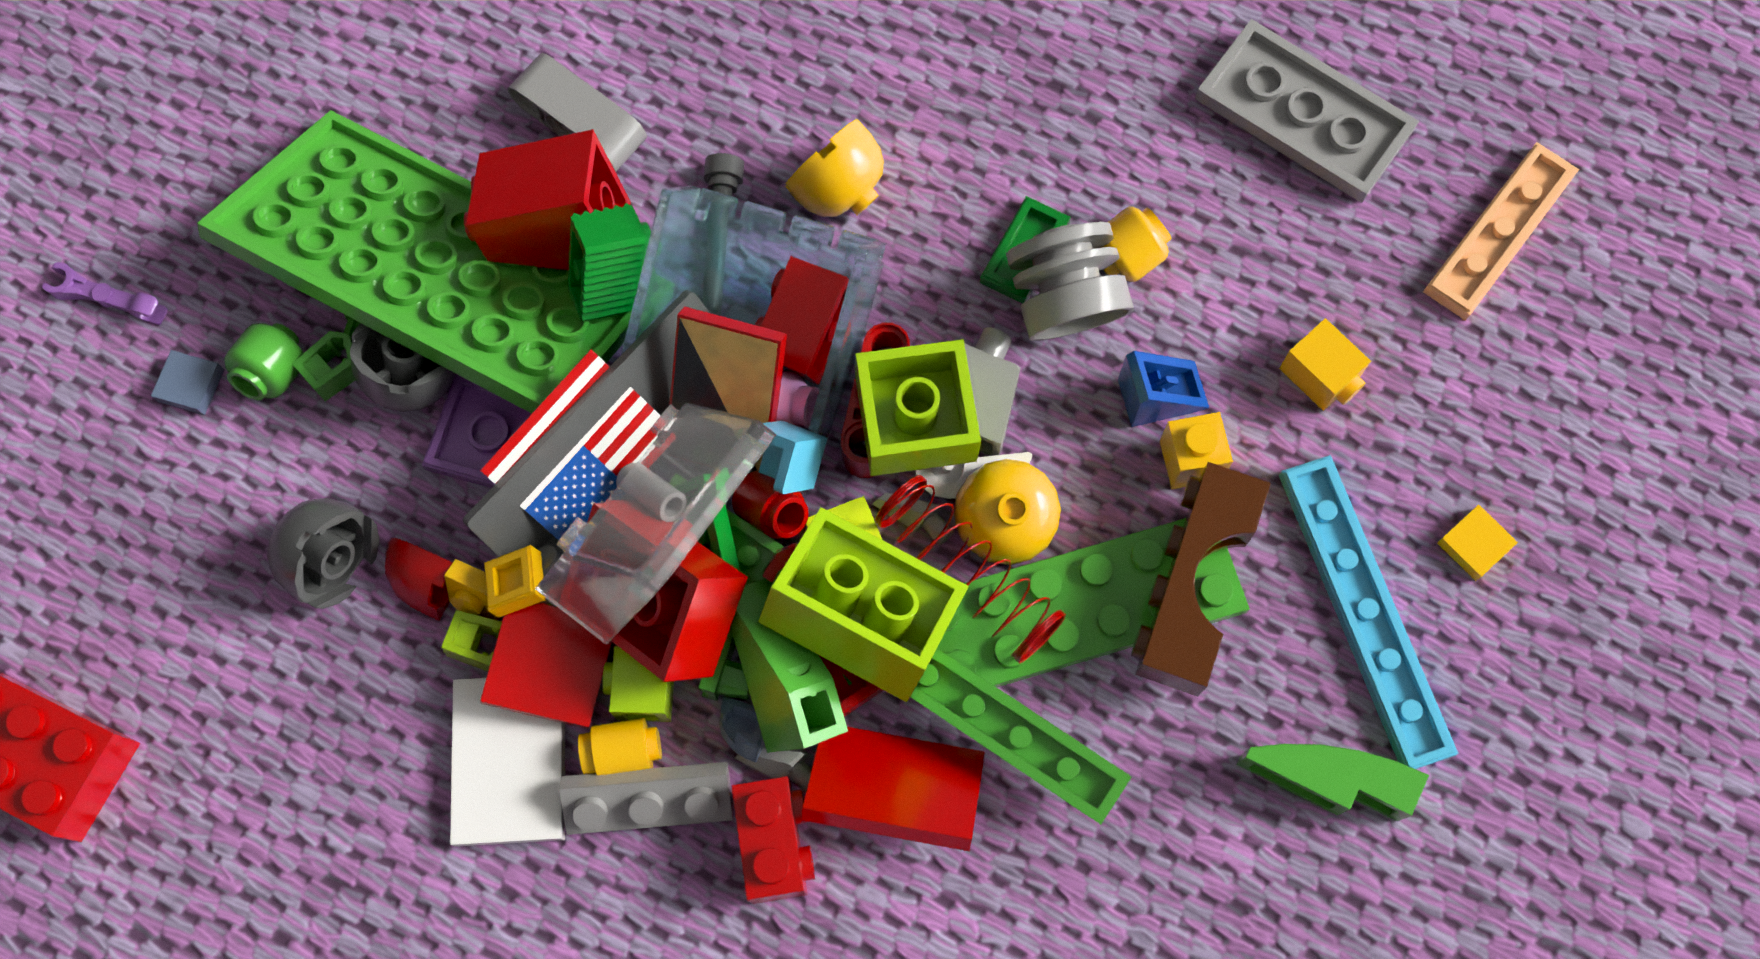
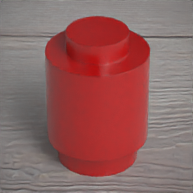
[732,471,809,539]

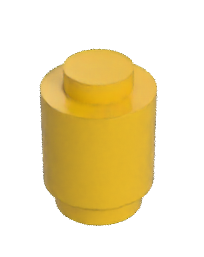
[578,717,662,776]

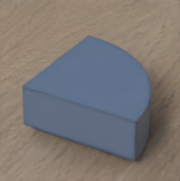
[719,696,764,763]

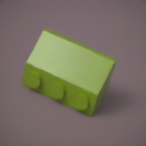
[758,507,969,702]

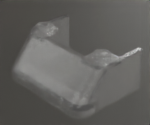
[535,402,776,645]

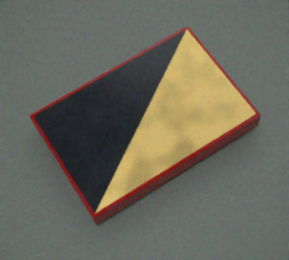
[667,306,787,475]

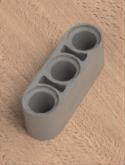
[507,53,647,172]

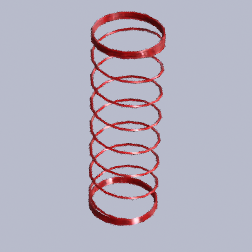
[875,475,1066,663]

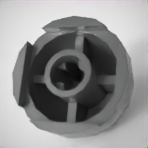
[350,323,456,412]
[267,498,380,609]

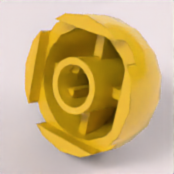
[785,119,884,217]
[953,459,1061,565]

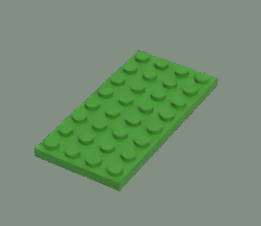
[197,110,667,414]

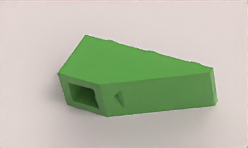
[731,578,848,753]

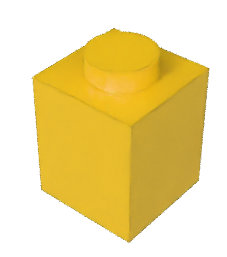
[1279,318,1371,411]
[1160,412,1233,489]

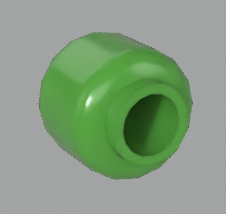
[224,323,303,400]

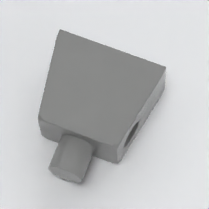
[964,327,1020,456]

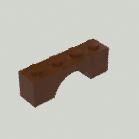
[1131,462,1271,697]

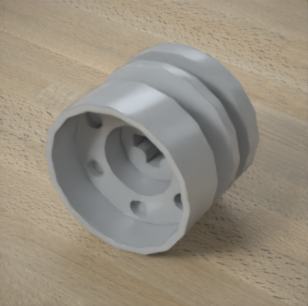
[1006,222,1134,341]

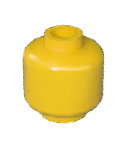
[1100,206,1172,282]

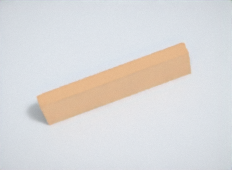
[1423,142,1579,321]

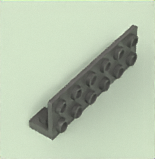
[463,290,710,607]

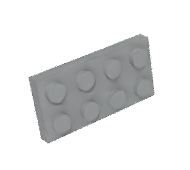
[1195,19,1419,203]

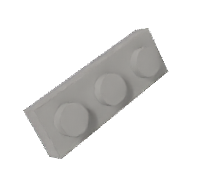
[558,762,733,835]

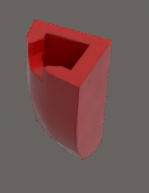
[385,538,453,621]

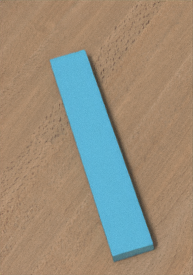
[1279,455,1458,769]

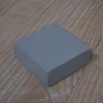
[151,350,225,415]

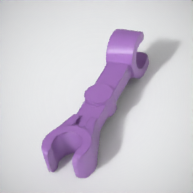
[42,262,168,326]

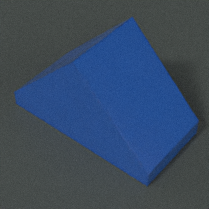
[1118,351,1209,427]

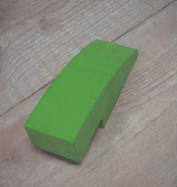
[1236,744,1429,822]

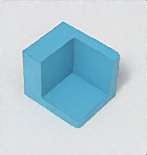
[749,420,827,494]

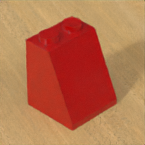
[464,129,631,270]

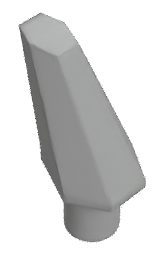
[872,493,955,546]
[735,746,812,793]

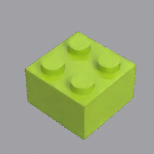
[855,339,981,476]

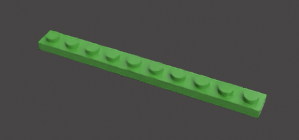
[670,476,1132,825]

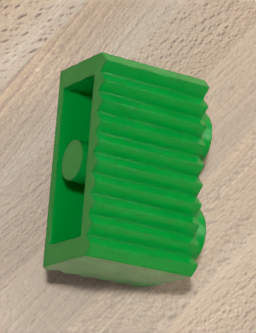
[568,203,654,321]

